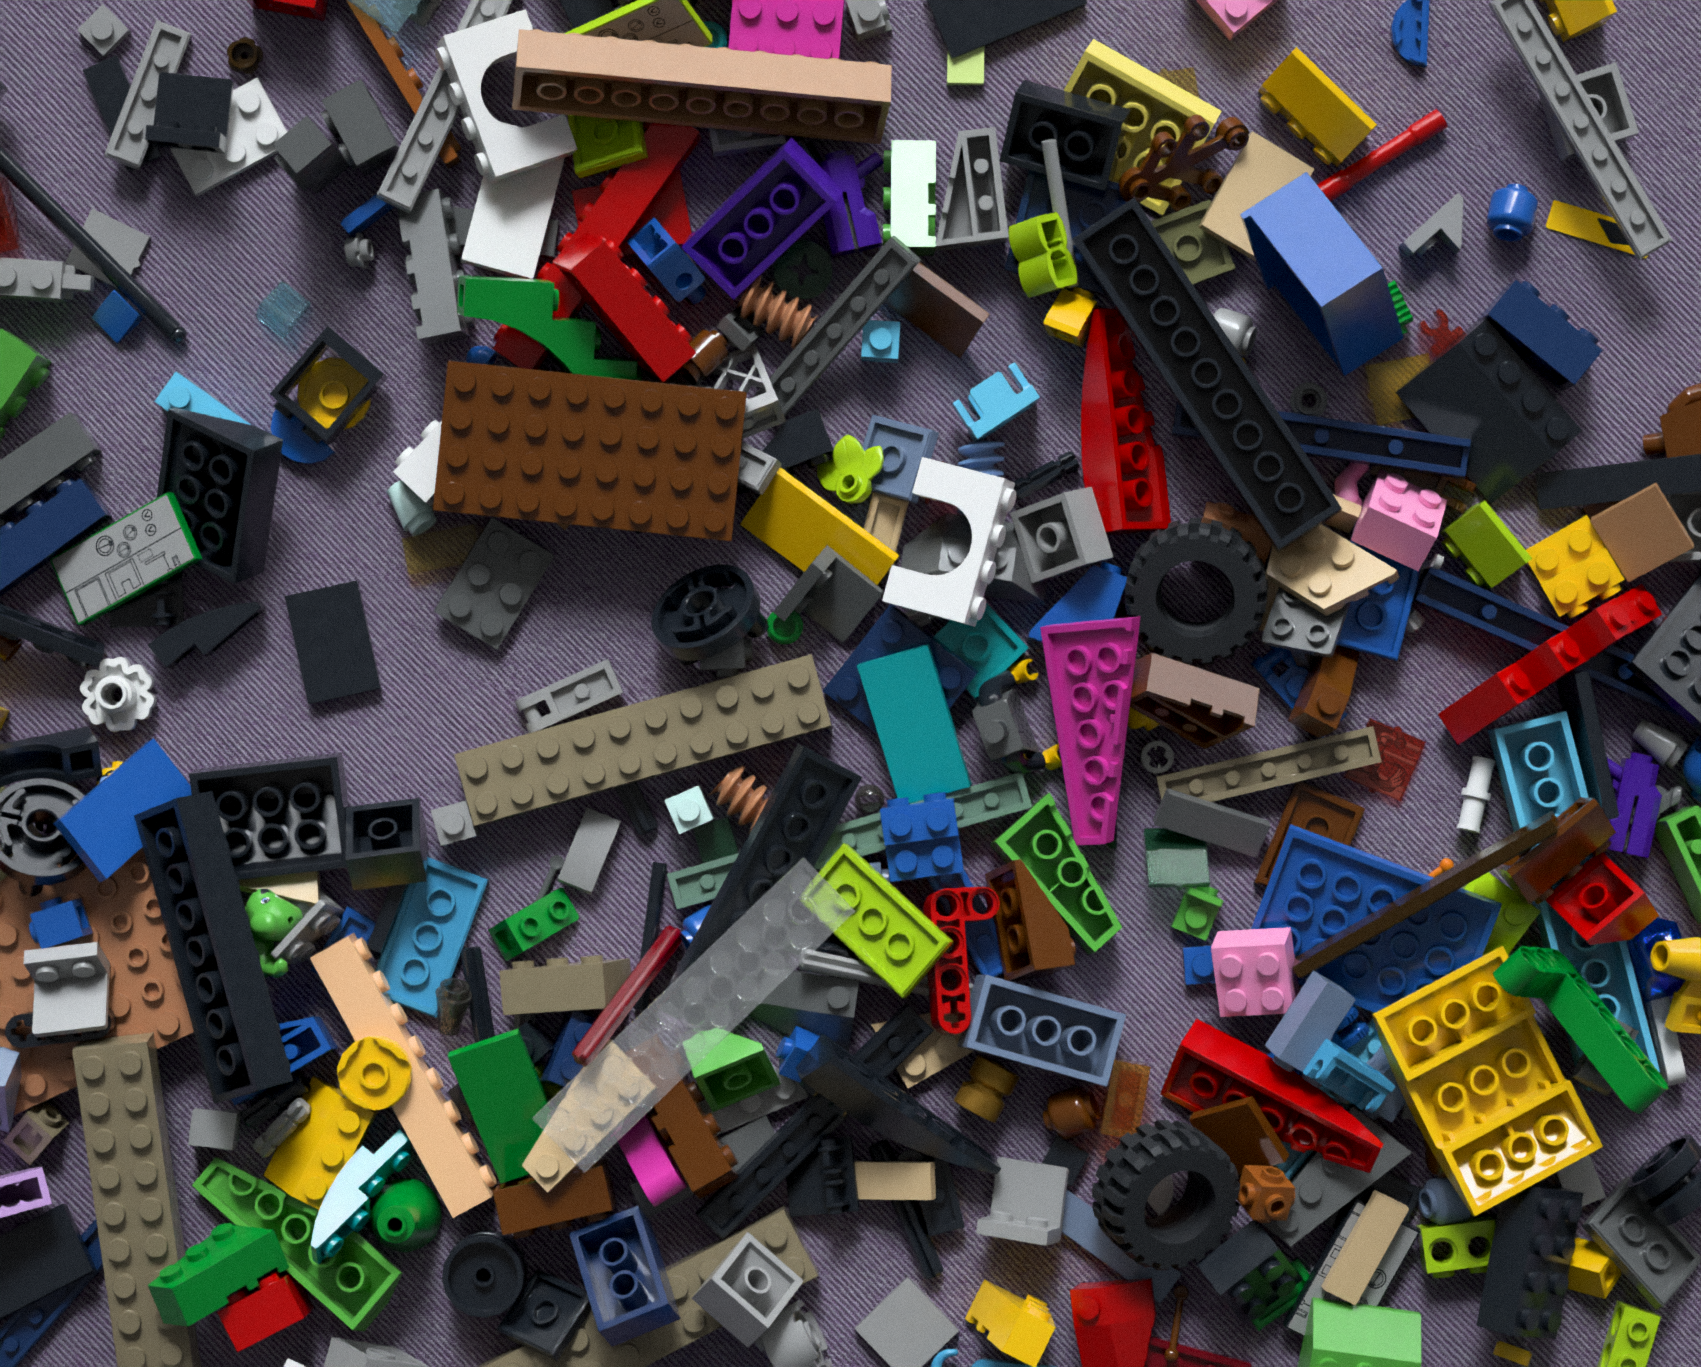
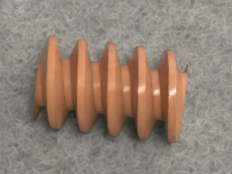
[736,275,819,349]
[708,765,769,834]

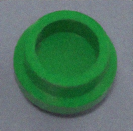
[767,611,803,645]

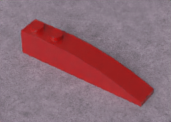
[1081,308,1171,535]
[1160,1019,1384,1173]

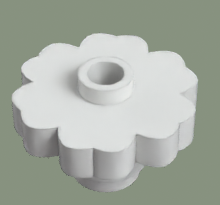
[80,657,157,732]

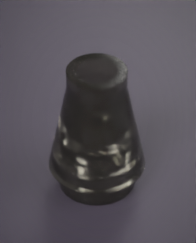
[435,978,472,1036]

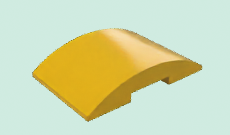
[1372,946,1603,1216]

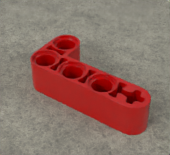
[923,886,1000,1035]

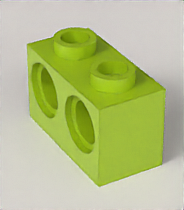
[1416,1215,1495,1278]
[1597,1300,1661,1367]

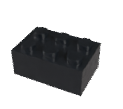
[999,80,1131,191]

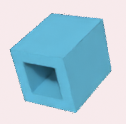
[861,320,900,363]

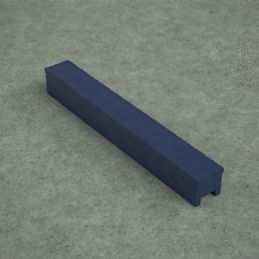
[1172,402,1471,479]
[1413,567,1683,719]

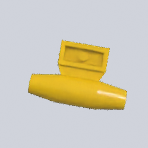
[1650,937,1701,1034]

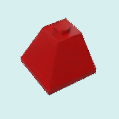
[1545,852,1659,945]

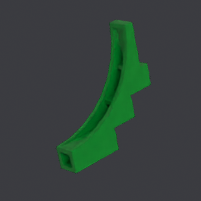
[457,275,642,381]

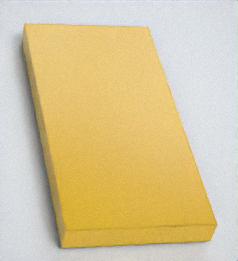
[740,467,899,585]

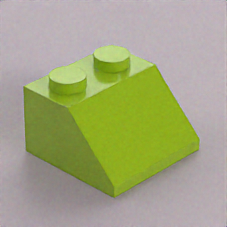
[1440,501,1532,590]

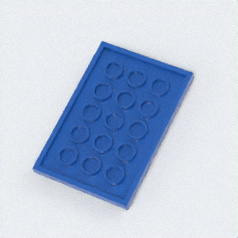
[1251,824,1502,1013]

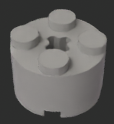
[755,1300,832,1367]

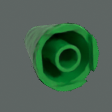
[368,1178,442,1252]

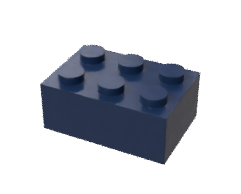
[1478,280,1603,391]
[569,1205,681,1347]

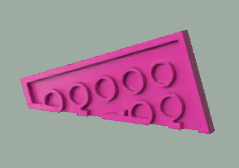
[1040,616,1141,845]

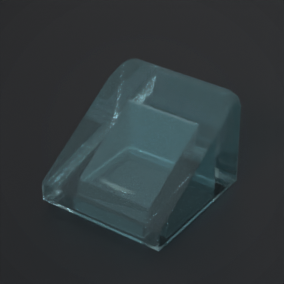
[256,281,311,338]

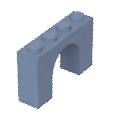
[1265,970,1406,1123]

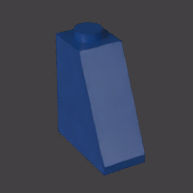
[1027,562,1127,643]

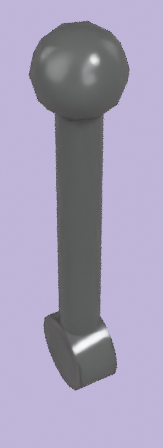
[535,855,564,902]

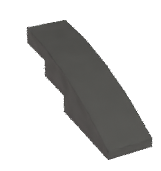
[628,1115,775,1218]

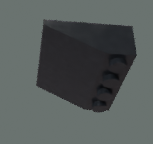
[1395,318,1582,504]
[156,407,283,584]
[189,752,348,880]

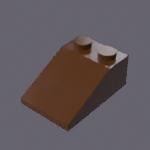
[985,859,1076,982]

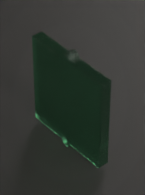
[1143,828,1210,890]

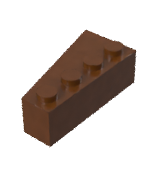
[625,1035,739,1199]

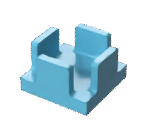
[952,362,1040,442]

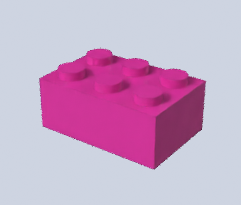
[728,0,844,59]

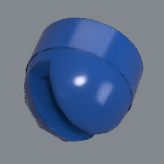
[466,346,497,365]

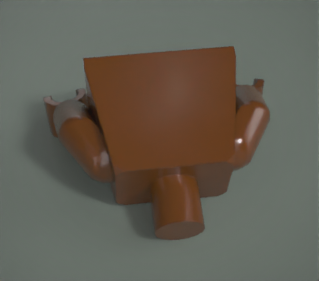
[1643,383,1701,458]

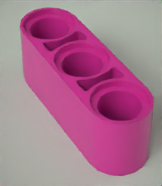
[612,1106,687,1207]

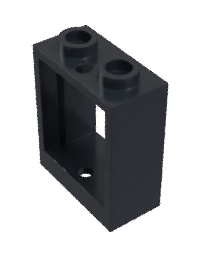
[270,326,388,444]

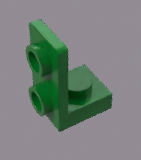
[488,888,579,961]

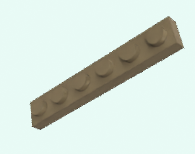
[1156,726,1382,802]

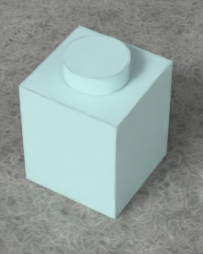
[664,785,714,834]

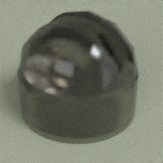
[855,784,884,814]

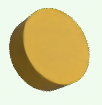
[1493,1341,1532,1367]

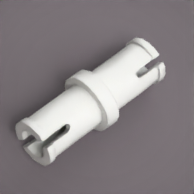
[1456,756,1496,833]

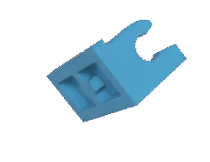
[1303,1038,1396,1113]

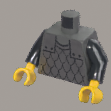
[973,659,1062,774]

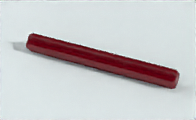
[572,925,682,1067]

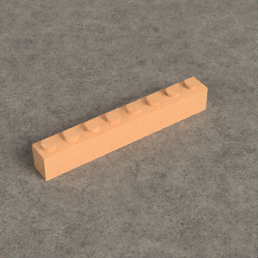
[310,933,497,1218]

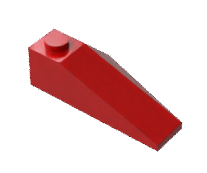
[1070,1278,1156,1367]

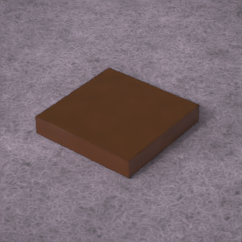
[1189,1096,1289,1175]

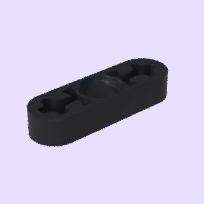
[5,1007,116,1048]

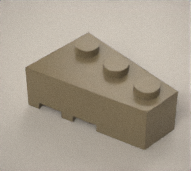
[499,955,631,1015]

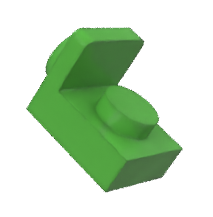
[1171,882,1224,941]

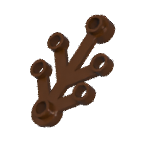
[1118,115,1249,211]

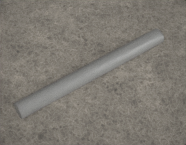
[1041,139,1079,288]

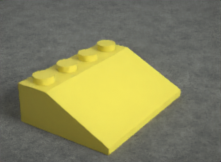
[1064,39,1222,216]

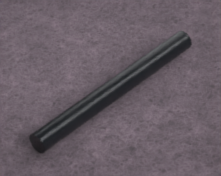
[633,862,667,1010]

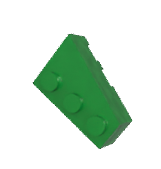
[147,1223,289,1327]

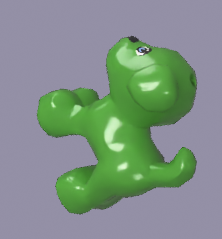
[244,889,303,979]

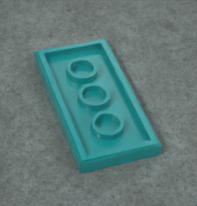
[857,644,972,804]

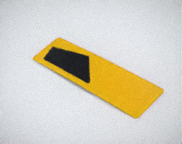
[1546,200,1648,258]

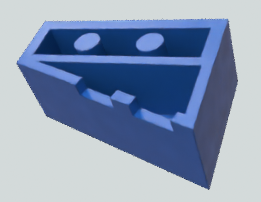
[231,1016,338,1105]

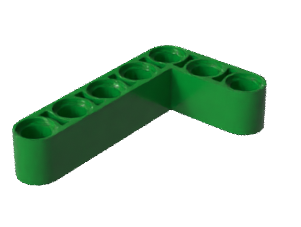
[1493,946,1668,1114]

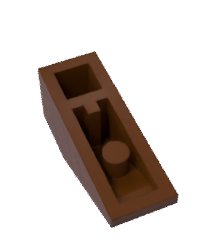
[1288,645,1360,738]

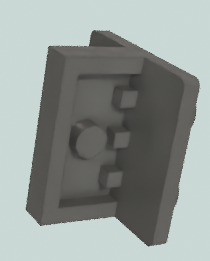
[1261,587,1351,669]

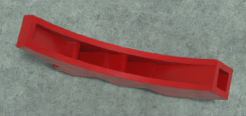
[1438,584,1662,745]

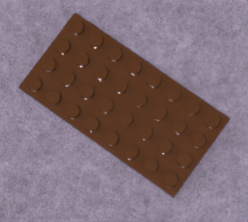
[433,361,747,541]

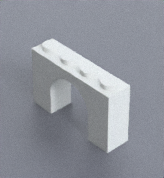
[435,9,577,183]
[882,457,1016,627]

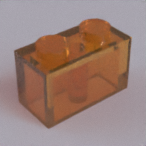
[1098,1058,1151,1137]

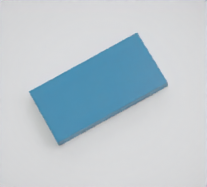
[375,856,489,1018]

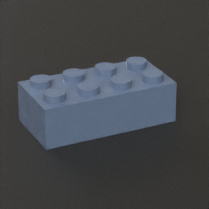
[957,974,1126,1087]

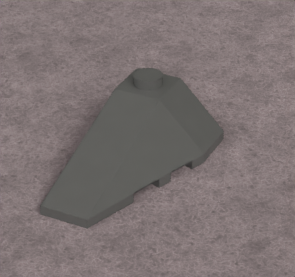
[738,964,859,1052]

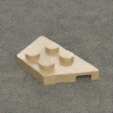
[1266,524,1399,616]

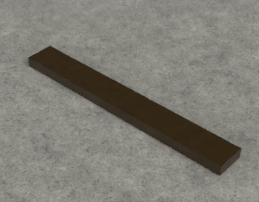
[1292,811,1559,978]

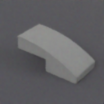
[557,808,621,895]

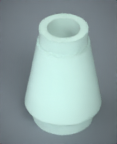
[386,480,437,536]

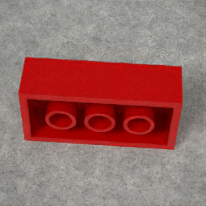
[552,232,696,382]

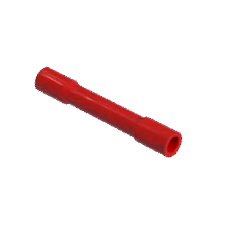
[1317,109,1448,202]

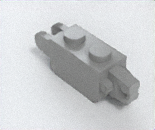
[0,257,95,303]

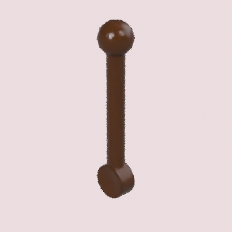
[1164,1285,1189,1363]

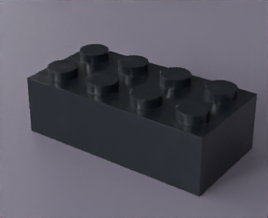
[1476,1182,1584,1339]

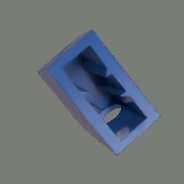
[626,217,706,305]

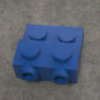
[880,792,964,882]

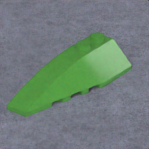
[192,1157,403,1331]

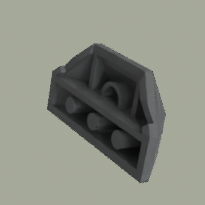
[901,513,1048,605]

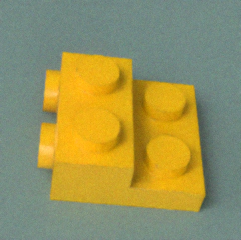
[1526,515,1625,619]

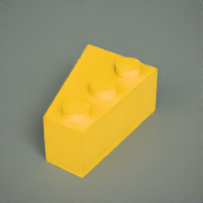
[965,1279,1056,1367]

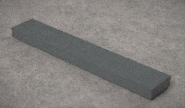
[752,235,921,417]

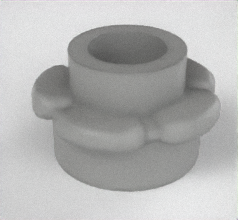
[344,232,374,269]

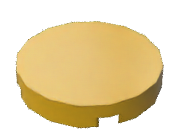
[297,358,371,430]
[337,1036,412,1111]

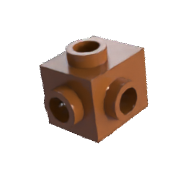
[1236,1165,1295,1223]

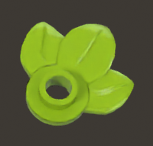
[817,435,884,504]

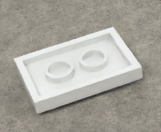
[170,78,288,196]

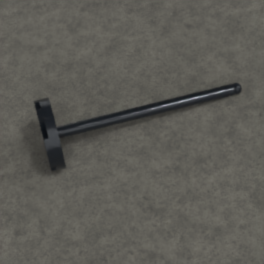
[0,80,187,344]

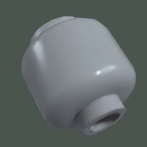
[1213,308,1257,357]

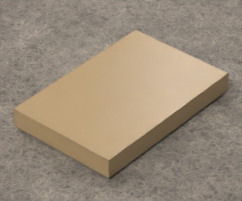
[1199,131,1314,262]

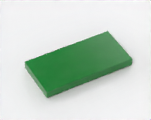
[448,1028,553,1184]

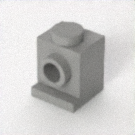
[846,0,892,42]

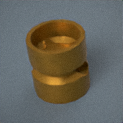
[954,1054,1020,1123]

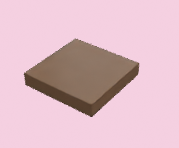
[1590,483,1694,583]

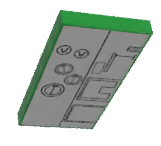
[50,492,202,626]

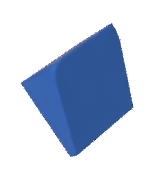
[92,290,144,344]

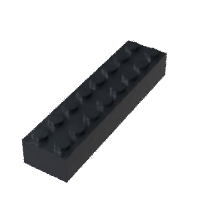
[134,791,293,1104]

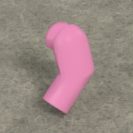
[1334,463,1370,505]

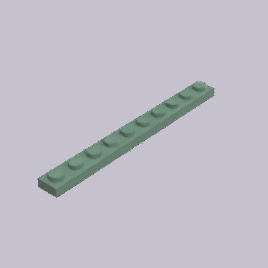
[667,773,1032,909]

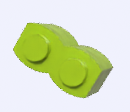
[1008,212,1077,298]

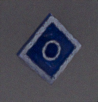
[1626,918,1686,1003]

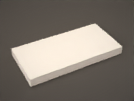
[461,121,565,279]

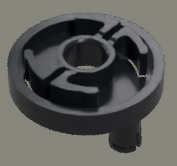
[651,564,769,665]
[0,778,87,897]

